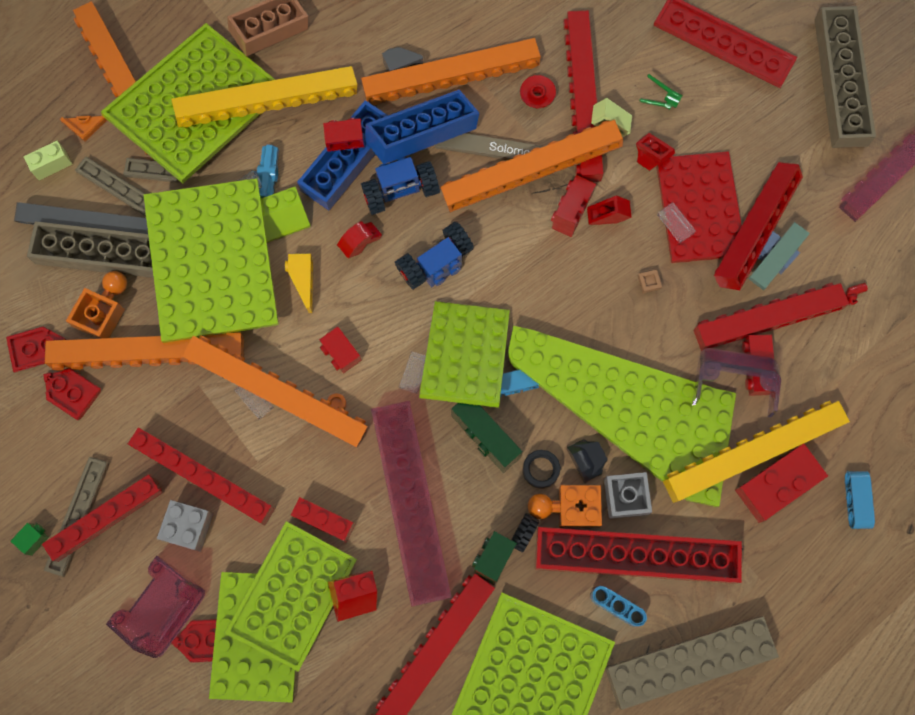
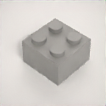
[604,472,652,519]
[157,500,214,552]

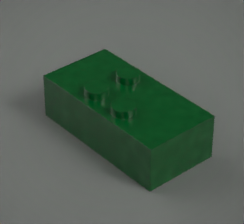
[451,403,523,473]
[472,531,517,585]

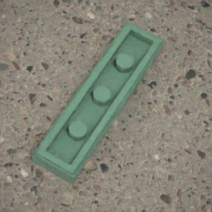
[749,222,810,290]

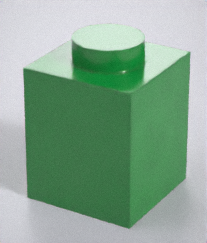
[10,523,49,556]

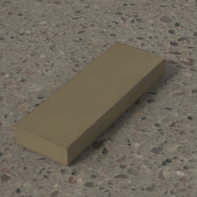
[123,158,179,183]

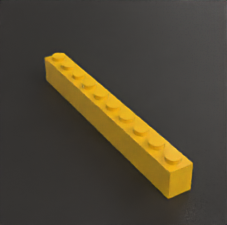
[171,66,357,128]
[663,400,850,503]

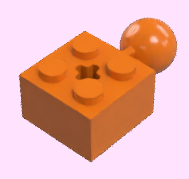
[66,271,127,339]
[527,485,602,528]

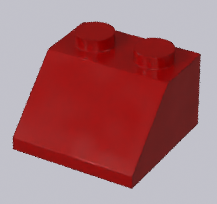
[328,571,377,622]

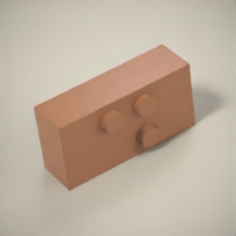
[227,0,308,57]

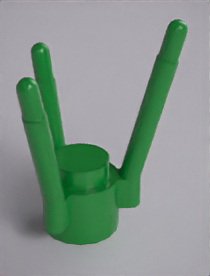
[639,74,683,110]

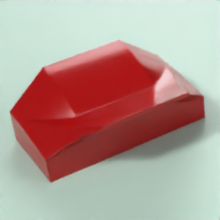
[636,133,675,171]

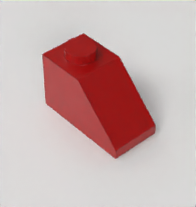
[587,195,632,225]

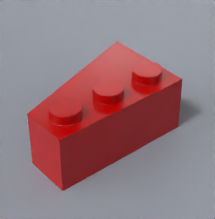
[551,175,596,237]

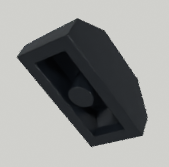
[566,439,608,483]

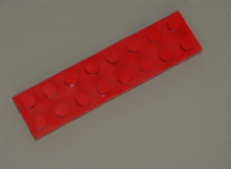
[653,0,798,88]

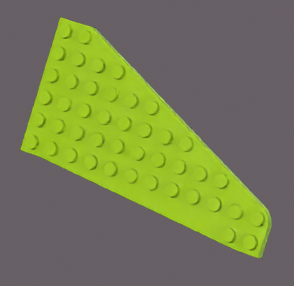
[508,326,736,507]

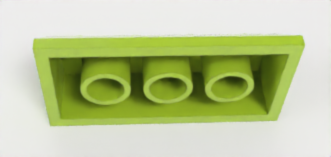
[261,186,311,243]

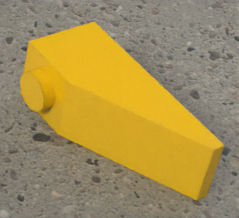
[285,254,313,313]

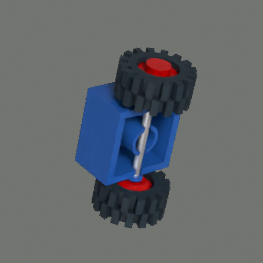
[361,157,440,215]
[394,221,474,290]

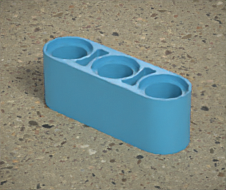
[500,370,539,397]
[845,471,875,529]
[590,586,647,627]

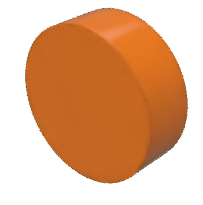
[327,393,347,410]

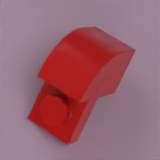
[337,221,382,258]

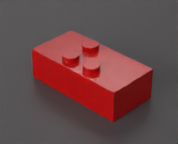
[735,443,828,523]

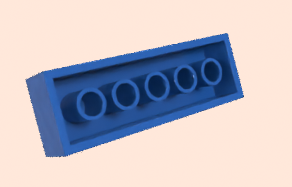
[364,89,479,164]
[297,100,388,211]

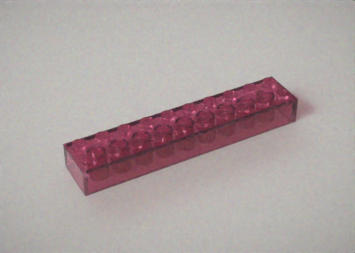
[371,401,452,607]

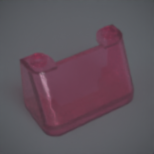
[106,556,205,658]

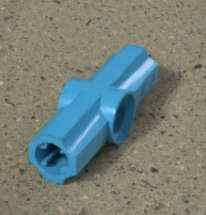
[257,145,279,198]

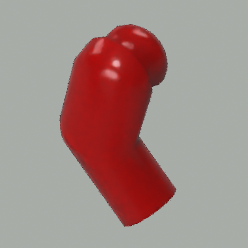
[846,283,868,305]

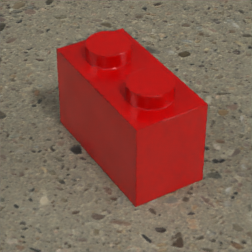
[323,118,364,152]
[319,326,362,374]

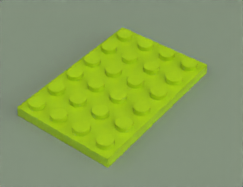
[419,301,510,408]
[225,521,357,672]
[209,572,296,703]

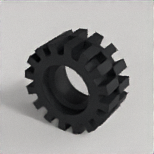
[511,513,540,553]

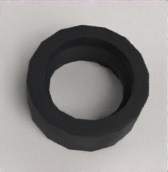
[522,450,561,489]

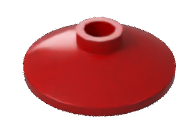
[520,75,556,109]

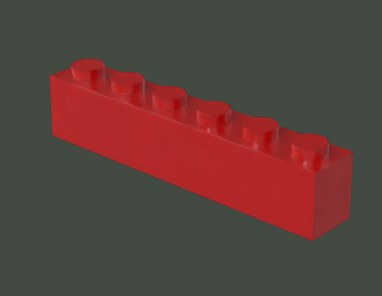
[42,474,163,562]

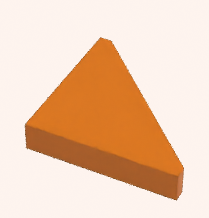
[60,116,107,142]

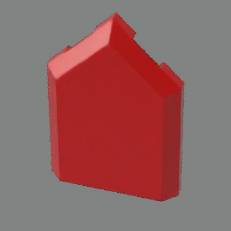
[6,326,66,373]
[43,368,101,421]
[171,619,217,663]

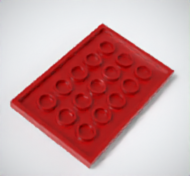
[656,151,741,263]

